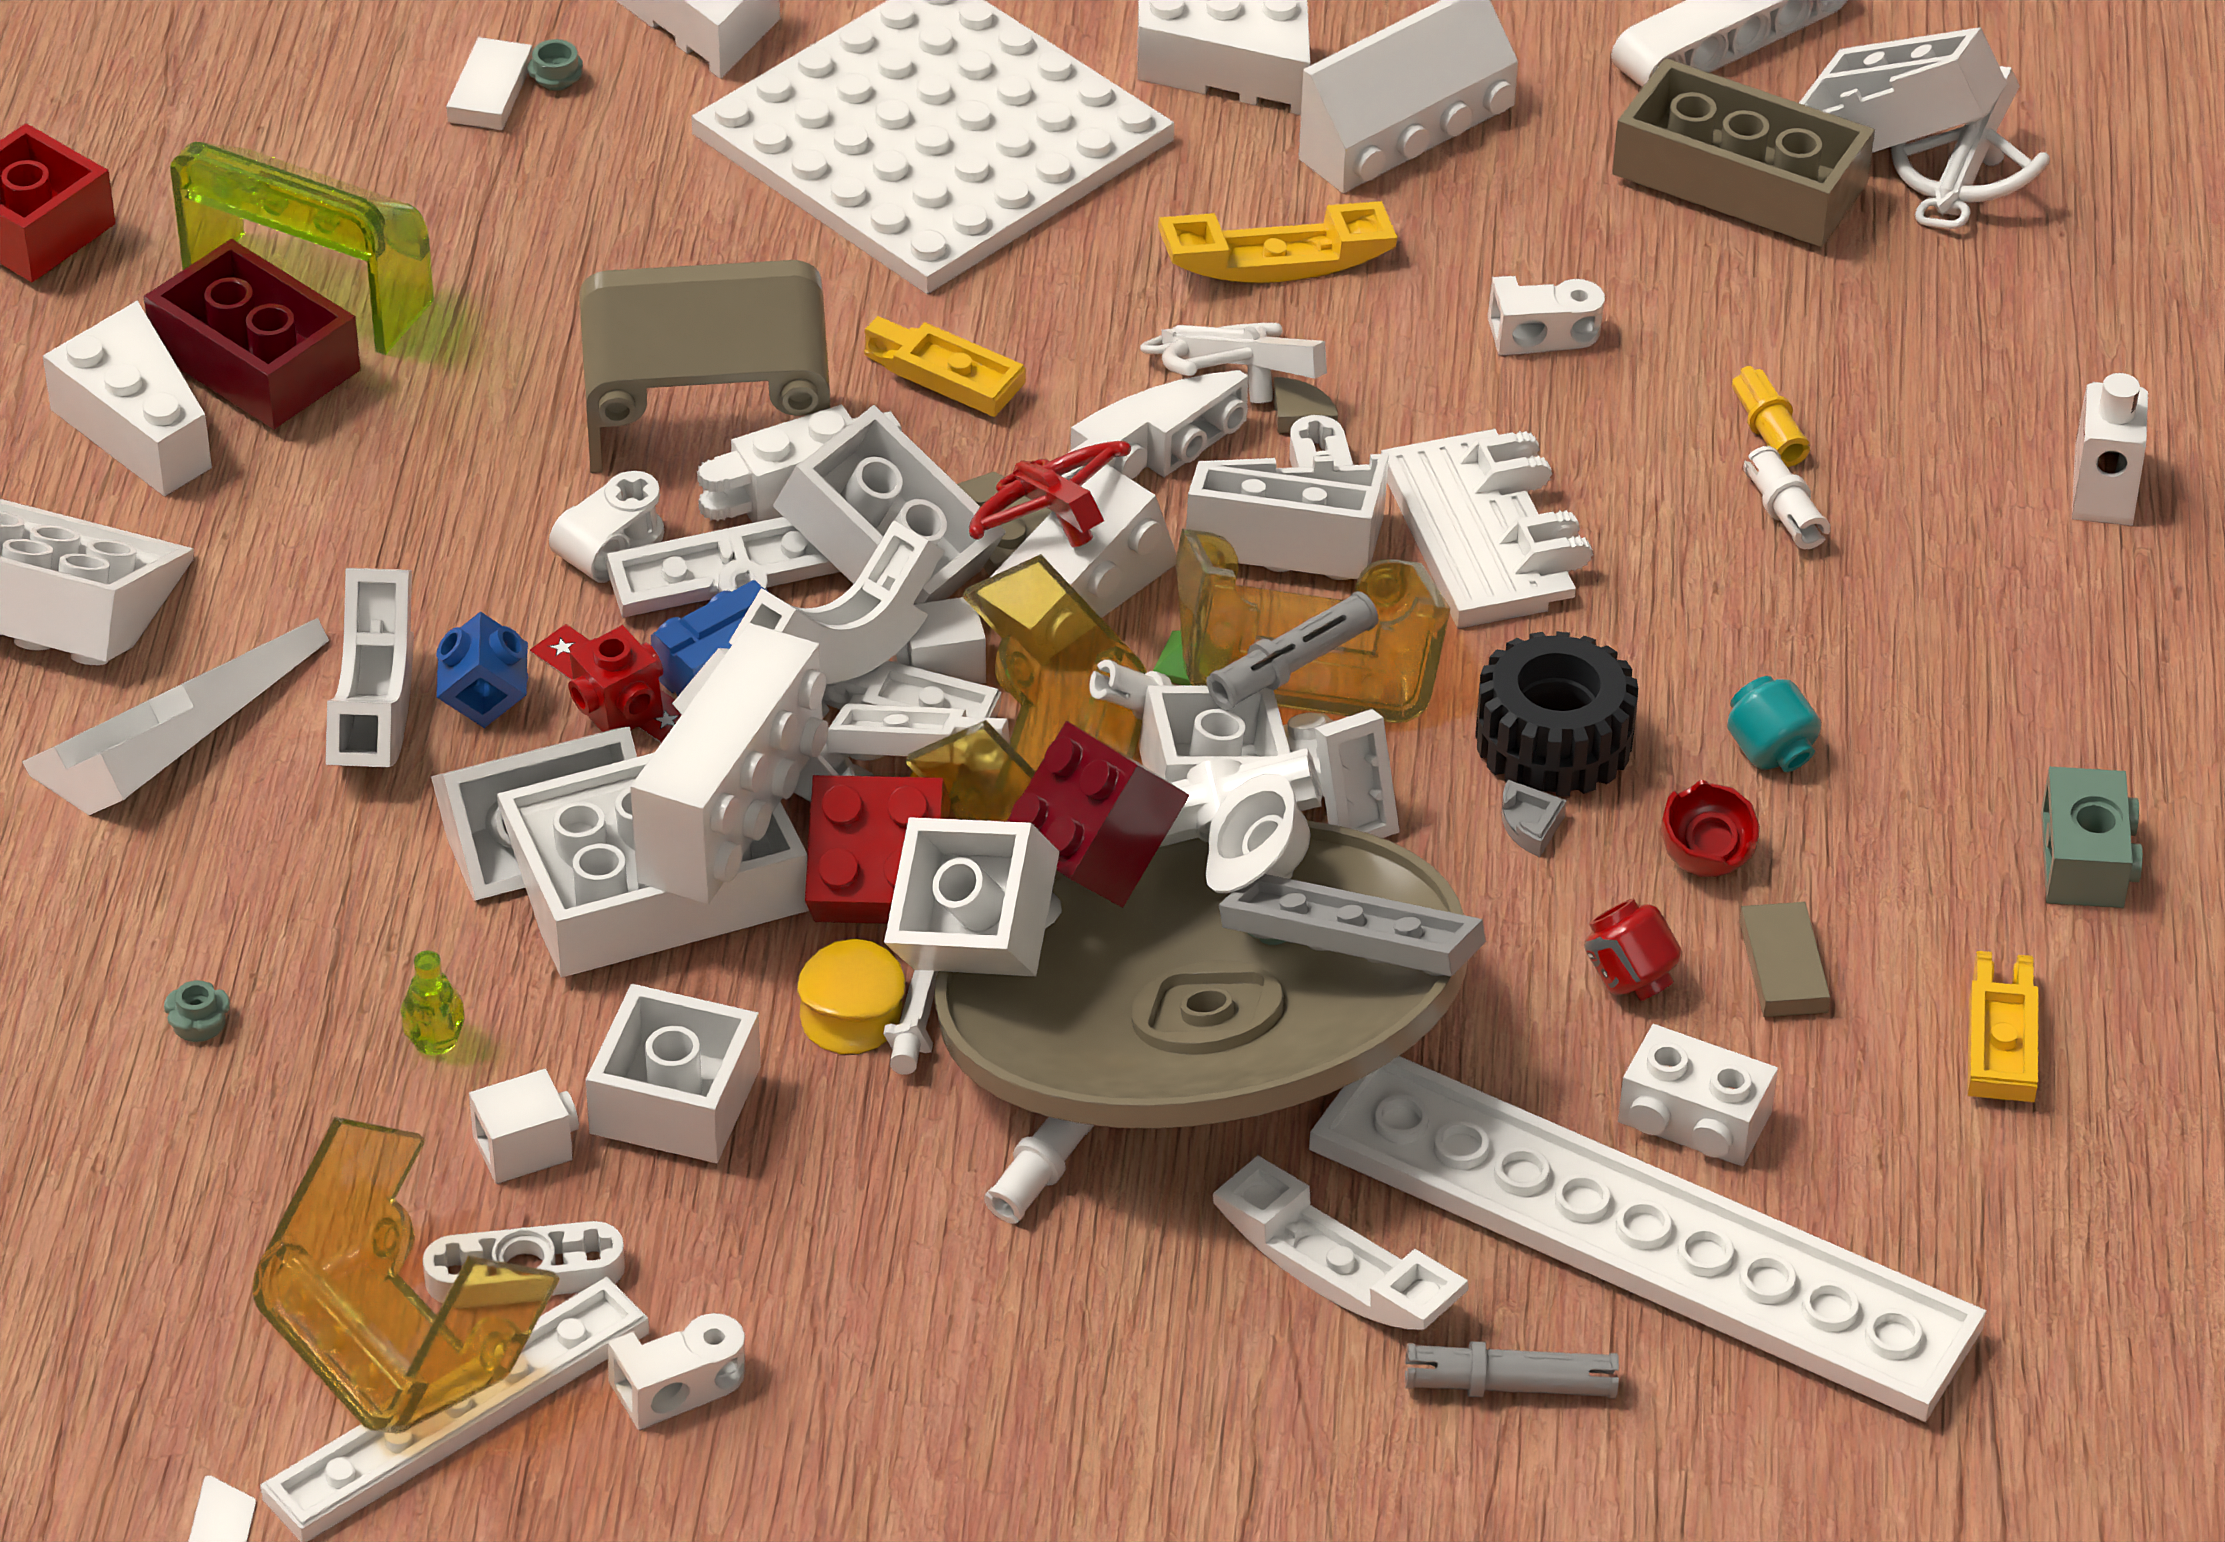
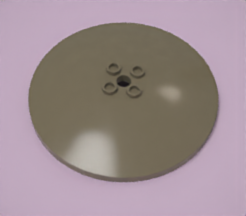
[935,821,1468,1128]

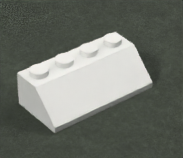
[1299,0,1518,193]

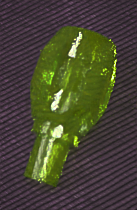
[400,950,465,1055]

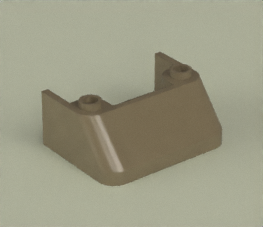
[579,260,830,473]

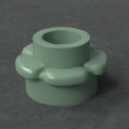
[527,39,583,91]
[164,981,230,1042]

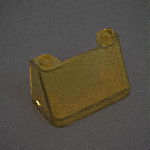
[1176,528,1451,723]

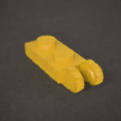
[1967,951,2038,1102]

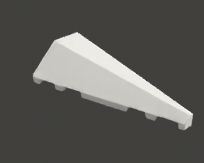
[22,618,329,815]

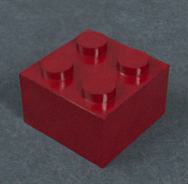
[1006,720,1190,908]

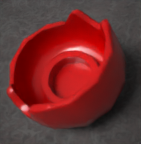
[1660,780,1760,877]

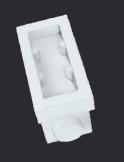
[1283,709,1399,838]

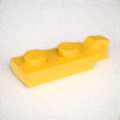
[864,316,1026,417]

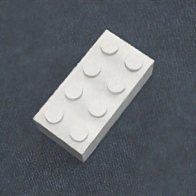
[630,623,828,905]

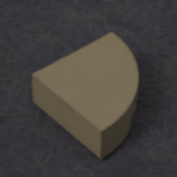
[1273,377,1338,433]

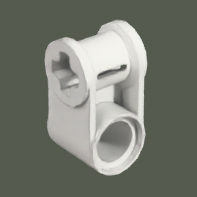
[549,471,664,583]

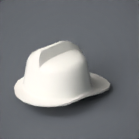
[1206,773,1311,893]

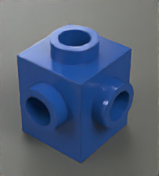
[436,611,528,728]

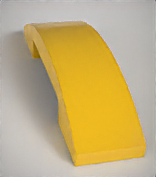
[1158,201,1398,283]

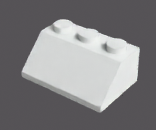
[431,727,637,901]

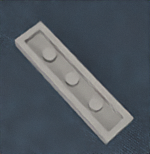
[1219,874,1486,977]

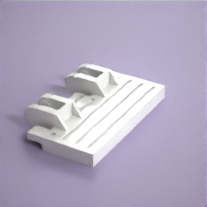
[1381,429,1593,629]

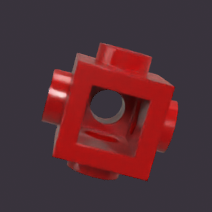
[568,625,664,732]

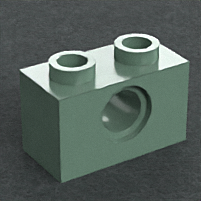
[2041,766,2143,908]

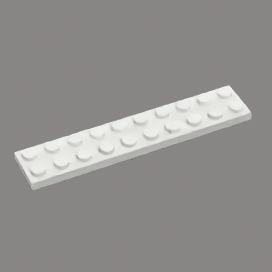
[1309,1056,1986,1422]

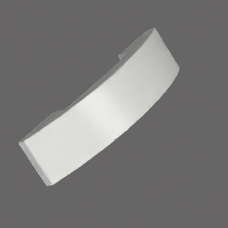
[1213,1156,1468,1330]

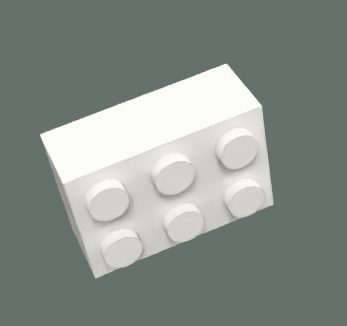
[773,405,1006,604]

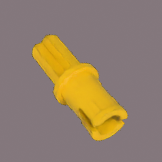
[1732,366,1810,467]

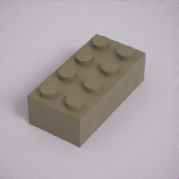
[1612,58,1875,247]

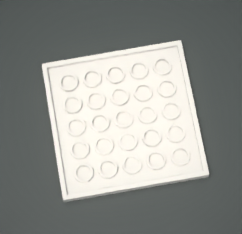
[691,0,1174,294]

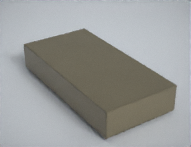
[1739,902,1830,1017]

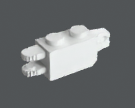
[697,404,902,523]

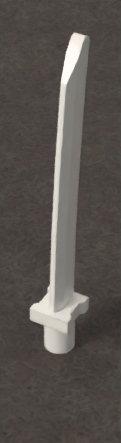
[884,970,938,1075]

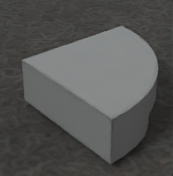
[1501,780,1567,857]

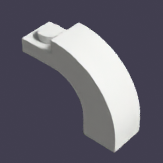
[729,520,945,684]
[326,568,414,767]

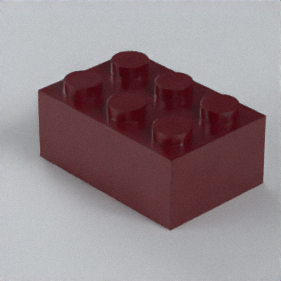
[143,238,361,430]

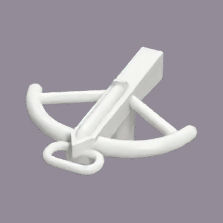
[1891,66,2050,229]
[1140,323,1327,403]

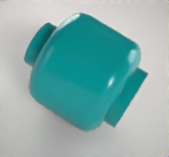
[1727,676,1822,772]

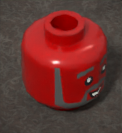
[1584,898,1683,1001]

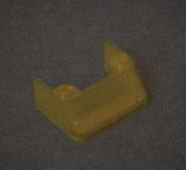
[905,554,1148,822]
[253,1117,560,1434]

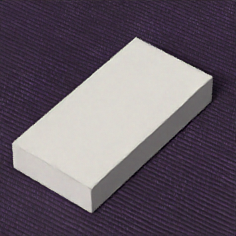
[446,37,533,130]

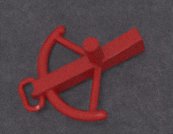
[969,441,1131,548]

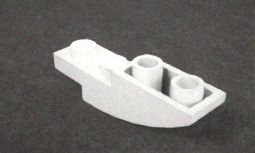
[1062,370,1248,480]

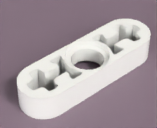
[423,1221,625,1305]

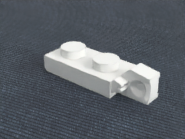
[822,661,1001,718]
[827,704,1010,767]

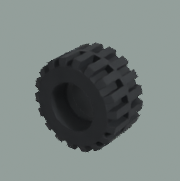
[1475,631,1639,797]

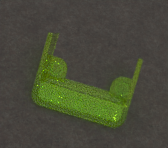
[170,142,434,356]

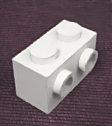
[1618,1024,1778,1167]

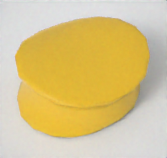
[797,939,905,1054]

